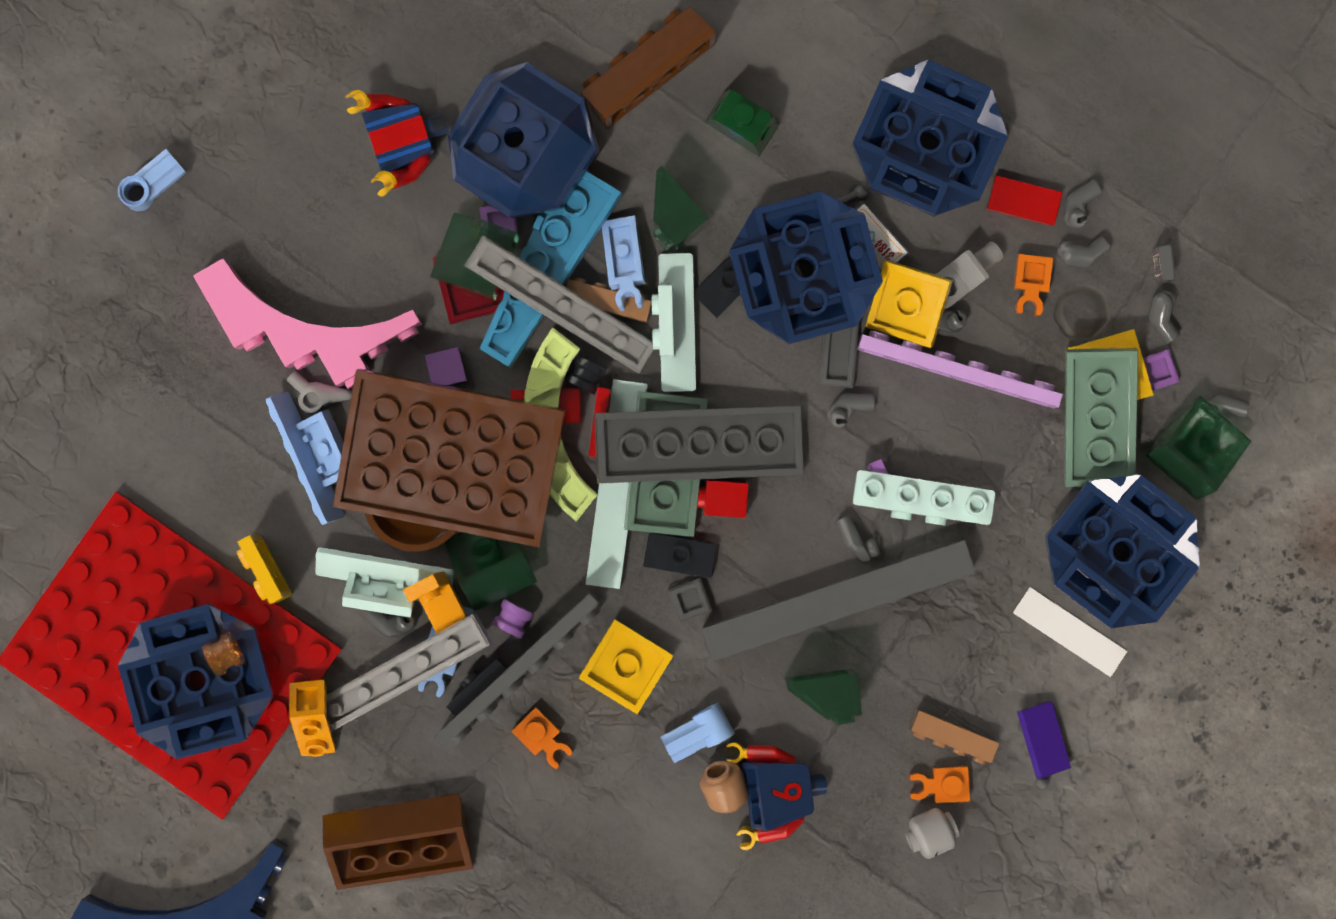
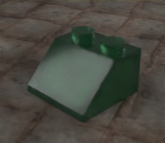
[653,166,708,253]
[430,212,519,301]
[1145,396,1252,501]
[445,532,538,611]
[783,668,862,725]

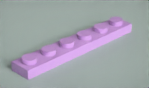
[857,331,1063,409]

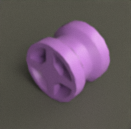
[492,598,534,639]

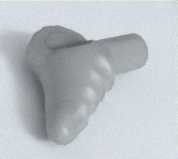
[286,370,352,413]

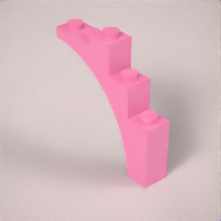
[193,259,423,389]

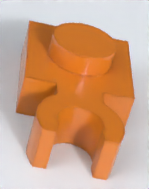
[1013,254,1053,316]
[511,706,573,769]
[908,765,970,803]

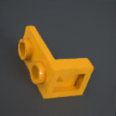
[403,570,468,634]
[289,680,335,757]

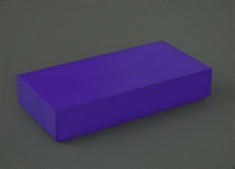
[1017,701,1071,778]

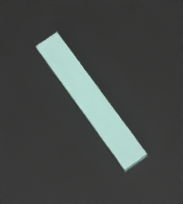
[586,379,648,589]

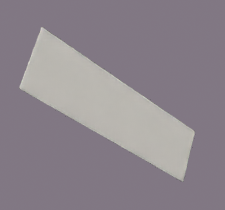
[1013,587,1128,677]

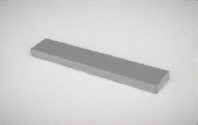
[465,236,653,374]
[327,613,492,732]

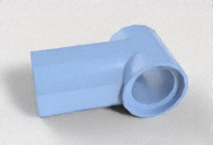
[118,149,186,212]
[661,703,735,763]

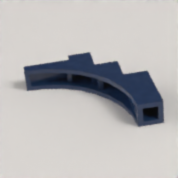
[71,838,289,919]

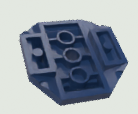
[852,60,1008,217]
[448,62,599,218]
[729,191,883,345]
[1045,475,1200,629]
[118,603,275,760]

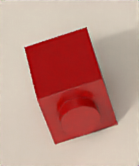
[697,481,748,518]

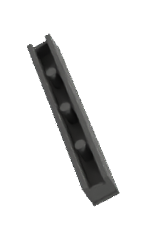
[701,540,976,662]

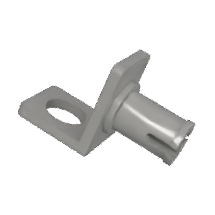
[935,241,1003,310]

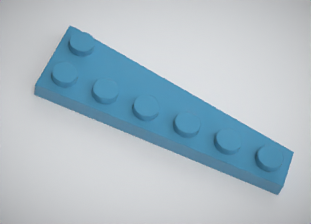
[480,171,622,369]

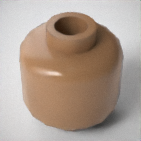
[699,761,749,813]

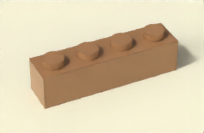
[566,277,652,323]
[909,709,1000,765]

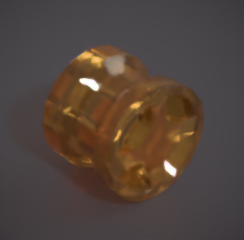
[202,632,245,677]

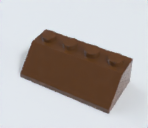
[581,6,716,130]
[323,794,473,890]

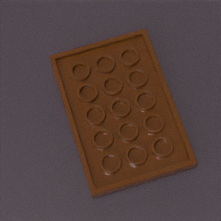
[333,369,566,547]

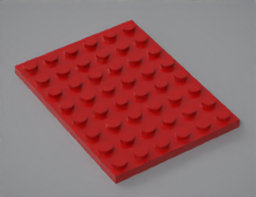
[0,491,343,820]

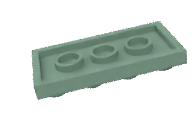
[1064,348,1138,487]
[624,392,708,537]

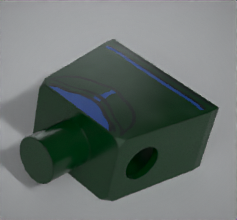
[705,90,778,157]

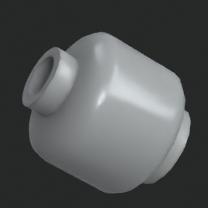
[905,808,960,859]

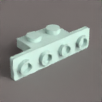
[652,253,696,392]
[852,470,995,526]
[315,547,454,618]

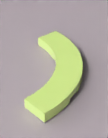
[524,327,598,521]

